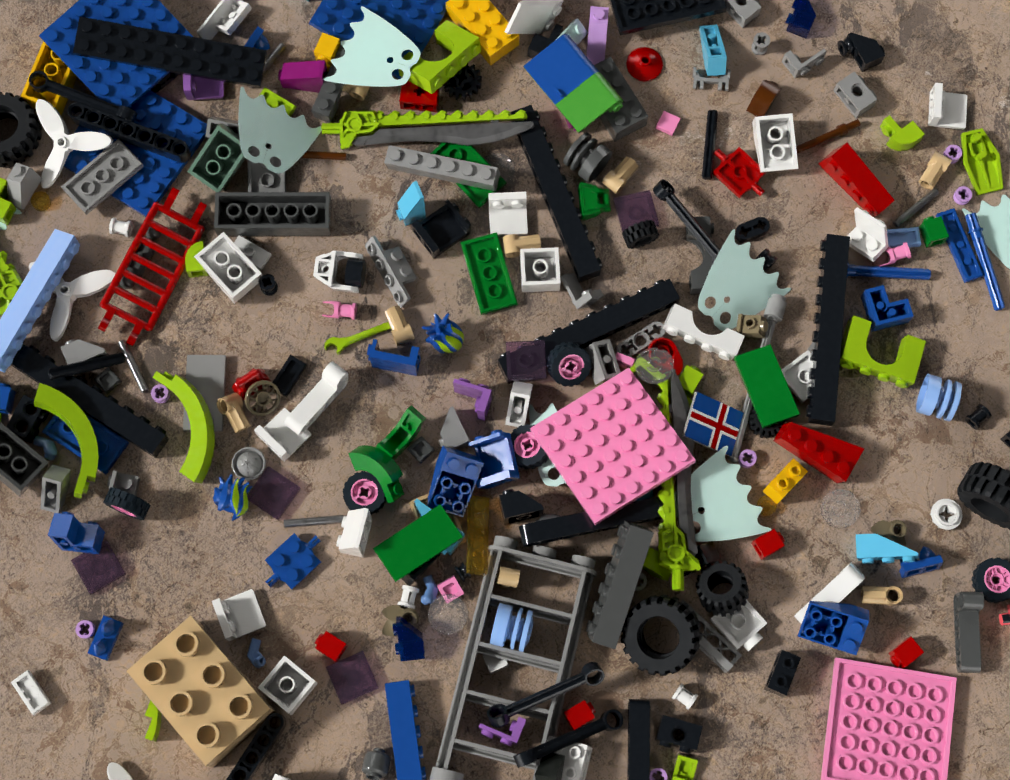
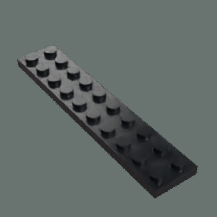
[73,17,267,88]

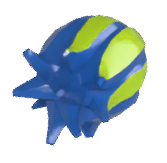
[422,313,464,354]
[213,474,253,521]

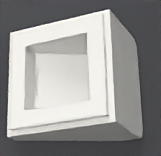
[482,654,509,674]

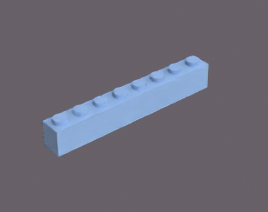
[0,229,80,373]

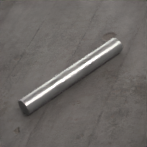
[249,43,286,88]
[893,188,939,228]
[118,340,149,393]
[284,515,343,528]

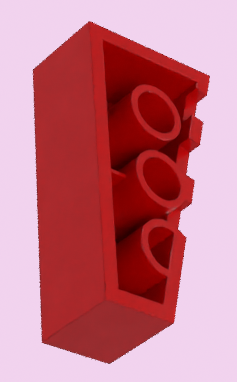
[818,142,895,217]
[773,422,865,483]

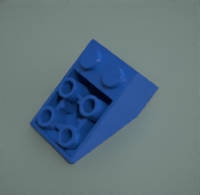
[426,445,484,517]
[797,601,869,655]

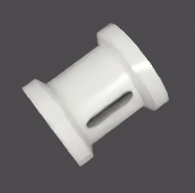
[109,217,133,238]
[397,585,420,609]
[672,683,698,710]

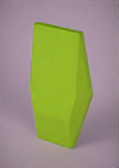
[961,128,1003,195]

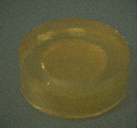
[31,191,51,211]
[756,495,777,516]

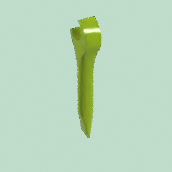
[324,322,391,355]

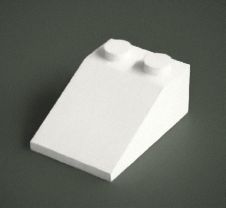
[504,0,564,34]
[752,113,798,173]
[194,232,262,304]
[336,508,373,558]

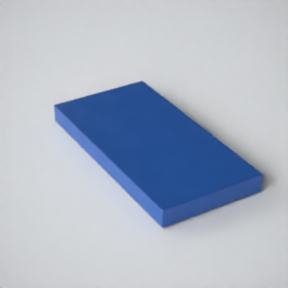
[42,413,129,475]

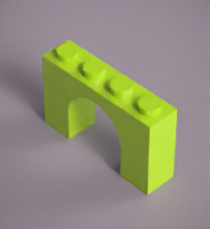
[398,20,481,94]
[840,316,926,388]

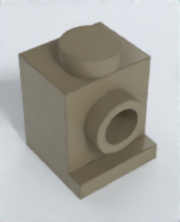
[736,314,768,338]

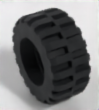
[0,92,42,168]
[957,462,1010,530]
[621,595,702,676]

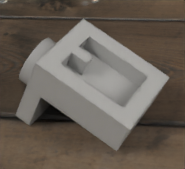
[107,470,140,496]

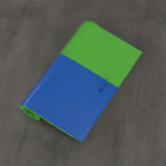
[523,34,623,133]

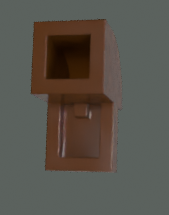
[746,80,782,117]

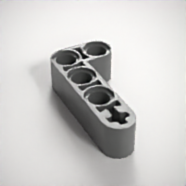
[953,591,984,673]

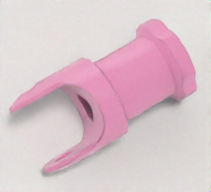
[880,242,911,267]
[322,301,357,320]

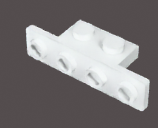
[197,0,252,40]

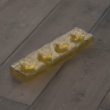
[466,495,489,576]

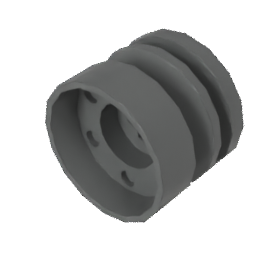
[563,132,613,183]

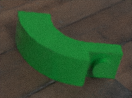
[376,405,426,460]
[348,445,404,503]

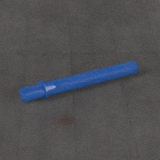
[965,213,1005,311]
[847,263,931,280]

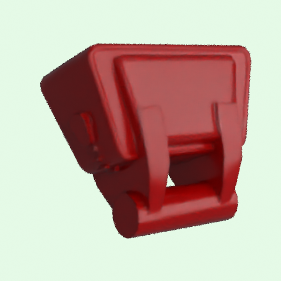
[232,368,271,400]

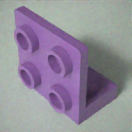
[183,74,224,100]
[453,378,492,421]
[479,717,526,747]

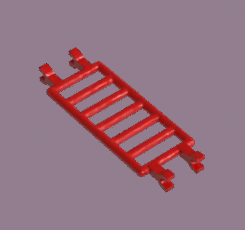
[98,187,207,346]

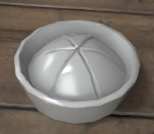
[231,447,266,480]

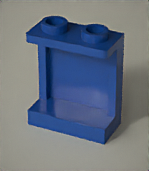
[367,339,421,376]
[468,430,520,489]

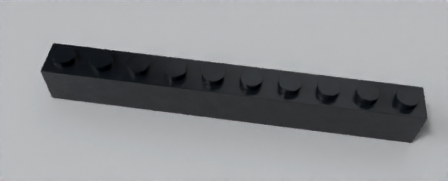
[511,105,603,283]
[806,234,850,426]
[498,279,680,384]
[11,341,169,458]

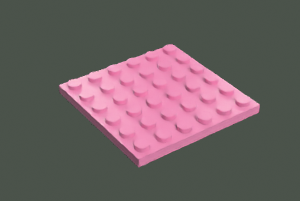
[530,368,696,525]
[821,658,957,780]

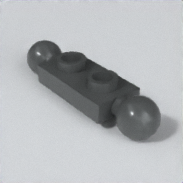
[120,227,161,289]

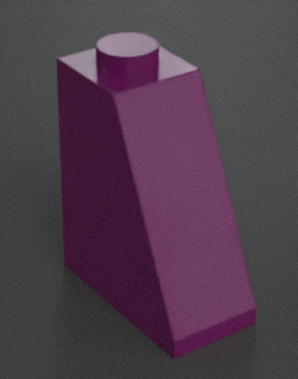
[278,60,328,93]

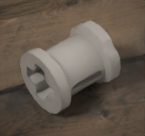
[751,32,770,55]

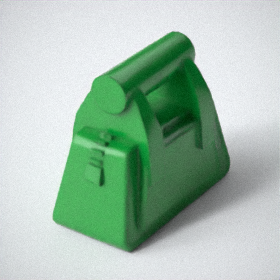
[578,182,611,221]

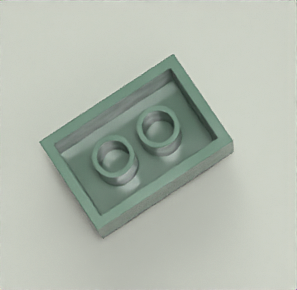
[187,123,253,192]

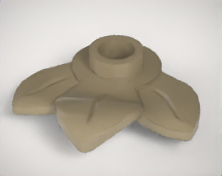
[871,520,907,547]
[382,605,419,644]

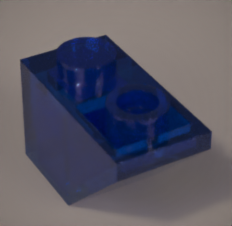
[785,0,816,39]
[393,616,425,661]

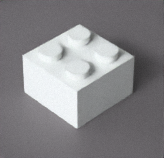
[520,247,561,292]
[258,656,318,715]

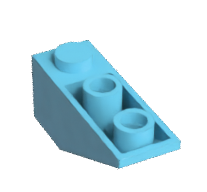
[856,534,920,564]

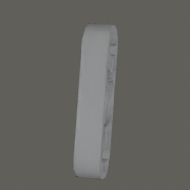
[616,321,666,358]

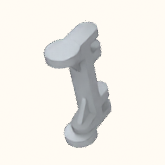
[692,67,731,91]

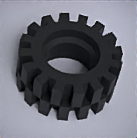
[622,220,659,249]
[748,408,785,439]

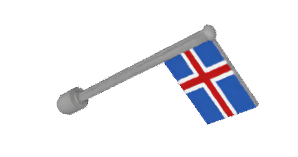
[682,294,787,462]

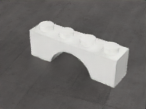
[662,304,745,360]

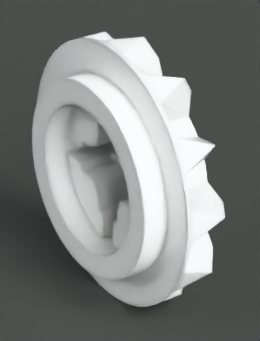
[930,499,963,530]

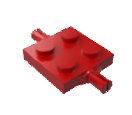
[713,147,766,199]

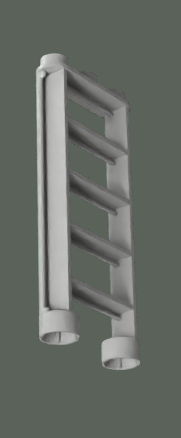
[429,536,597,780]

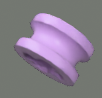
[943,145,962,164]
[953,186,972,205]
[151,384,170,403]
[738,449,757,468]
[75,620,96,639]
[649,768,668,780]

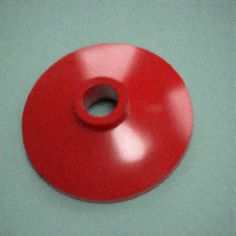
[626,47,663,82]

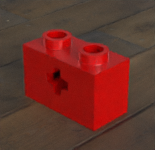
[399,81,440,113]

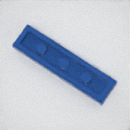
[936,208,984,283]

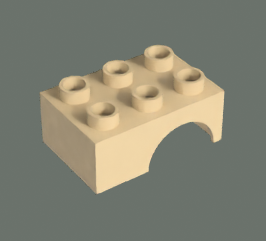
[127,615,276,767]

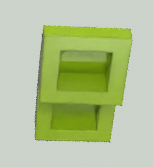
[145,700,162,742]
[671,753,698,780]

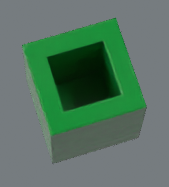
[919,216,949,248]

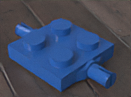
[265,533,321,589]

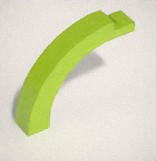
[152,371,215,484]
[34,383,99,499]

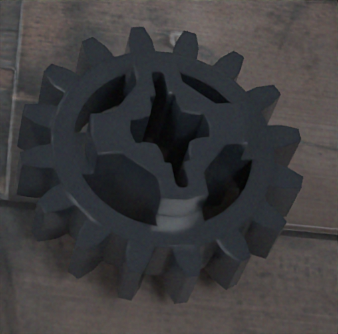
[442,63,482,101]

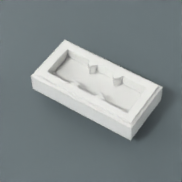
[234,235,272,271]
[11,670,52,716]

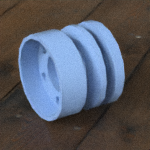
[916,374,962,422]
[490,603,534,652]

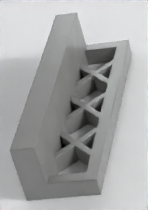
[671,600,742,673]

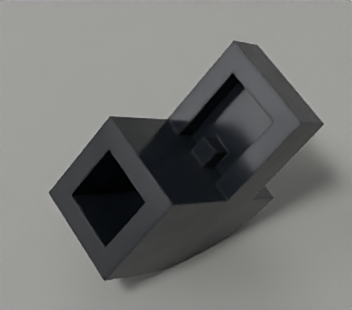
[528,24,563,59]

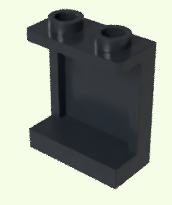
[411,199,471,259]

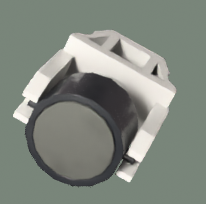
[313,250,366,293]

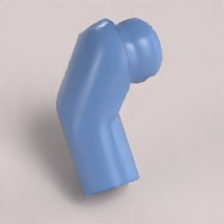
[33,435,57,460]
[420,575,438,605]
[247,638,266,668]

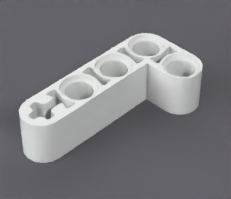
[284,361,348,436]
[794,562,865,624]

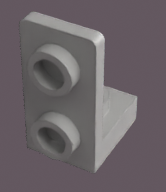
[782,49,827,78]
[560,273,604,309]

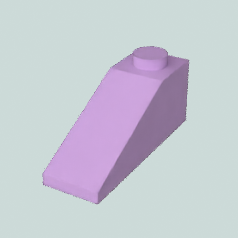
[586,6,609,65]

